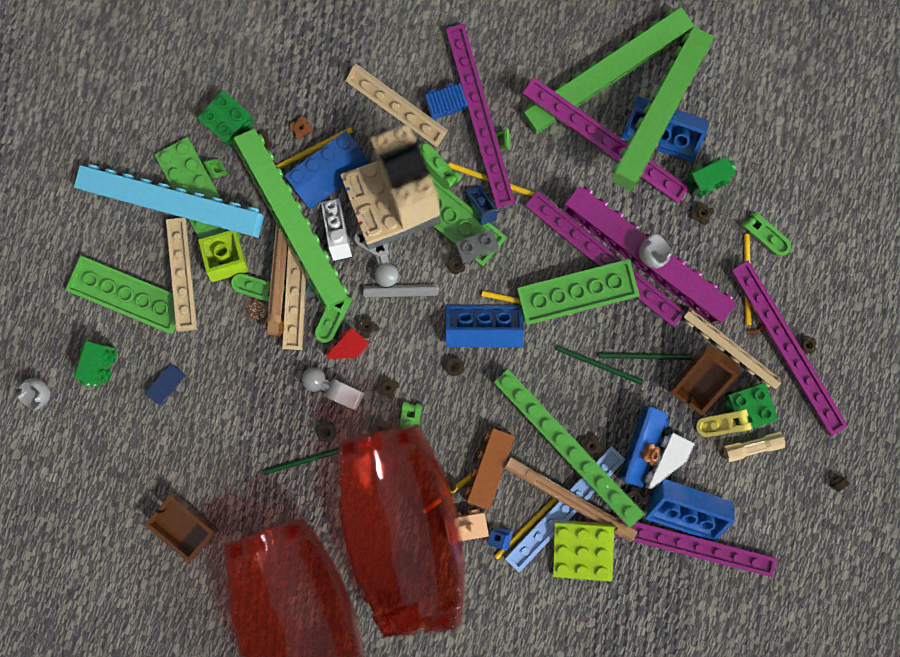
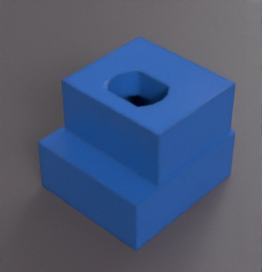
[488,526,513,550]

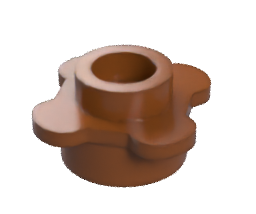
[290,116,312,139]
[641,443,660,465]

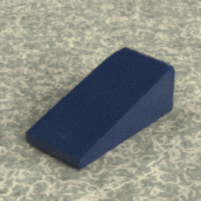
[464,185,499,225]
[145,363,187,405]

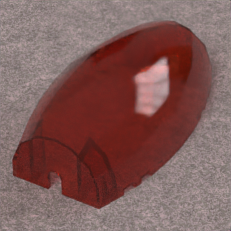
[337,423,466,638]
[225,517,365,657]

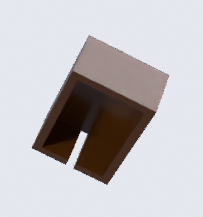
[670,343,740,416]
[145,493,219,563]

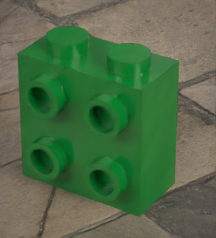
[197,90,255,147]
[685,157,736,198]
[74,341,117,387]
[723,383,778,432]

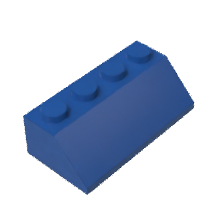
[621,96,709,163]
[284,130,370,209]
[446,305,524,347]
[618,406,669,487]
[645,479,735,542]

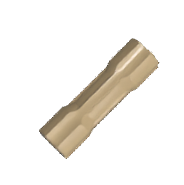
[723,431,785,462]

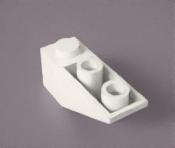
[321,198,352,261]
[645,433,694,488]

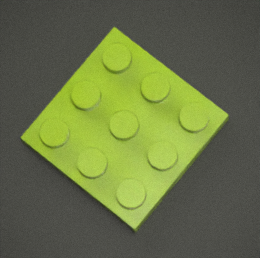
[553,520,615,582]

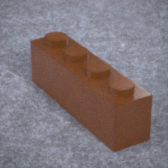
[464,427,515,510]

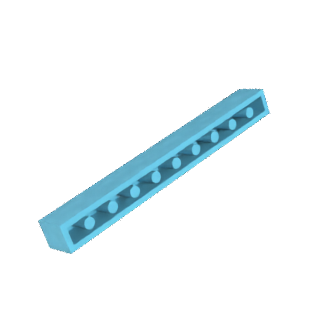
[74,164,264,238]

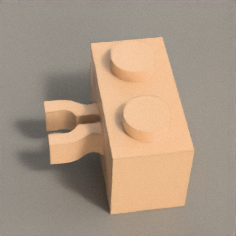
[446,508,489,543]

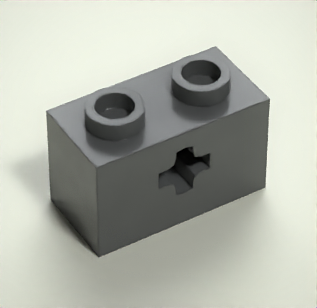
[455,229,499,264]

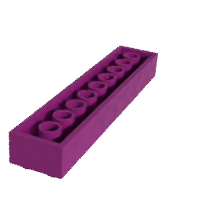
[562,186,737,325]

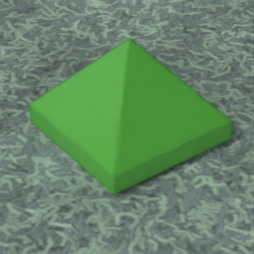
[496,129,511,151]
[204,158,228,179]

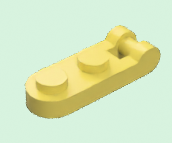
[697,409,752,437]

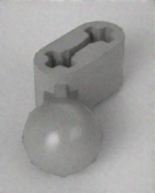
[355,230,399,287]
[301,367,364,410]

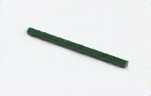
[556,345,643,385]
[599,352,691,360]
[263,444,353,475]

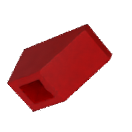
[326,328,370,360]

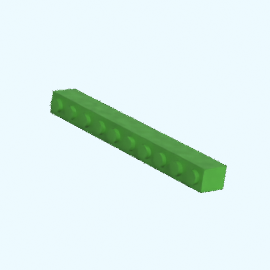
[523,7,694,135]
[611,27,714,192]
[233,129,348,310]
[494,369,644,527]

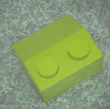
[198,230,249,282]

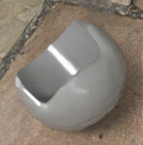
[639,234,672,268]
[18,378,51,411]

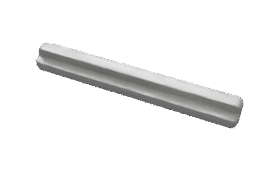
[363,284,439,298]

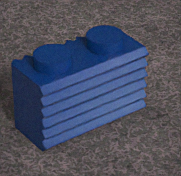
[425,83,468,120]

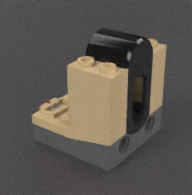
[340,124,441,250]

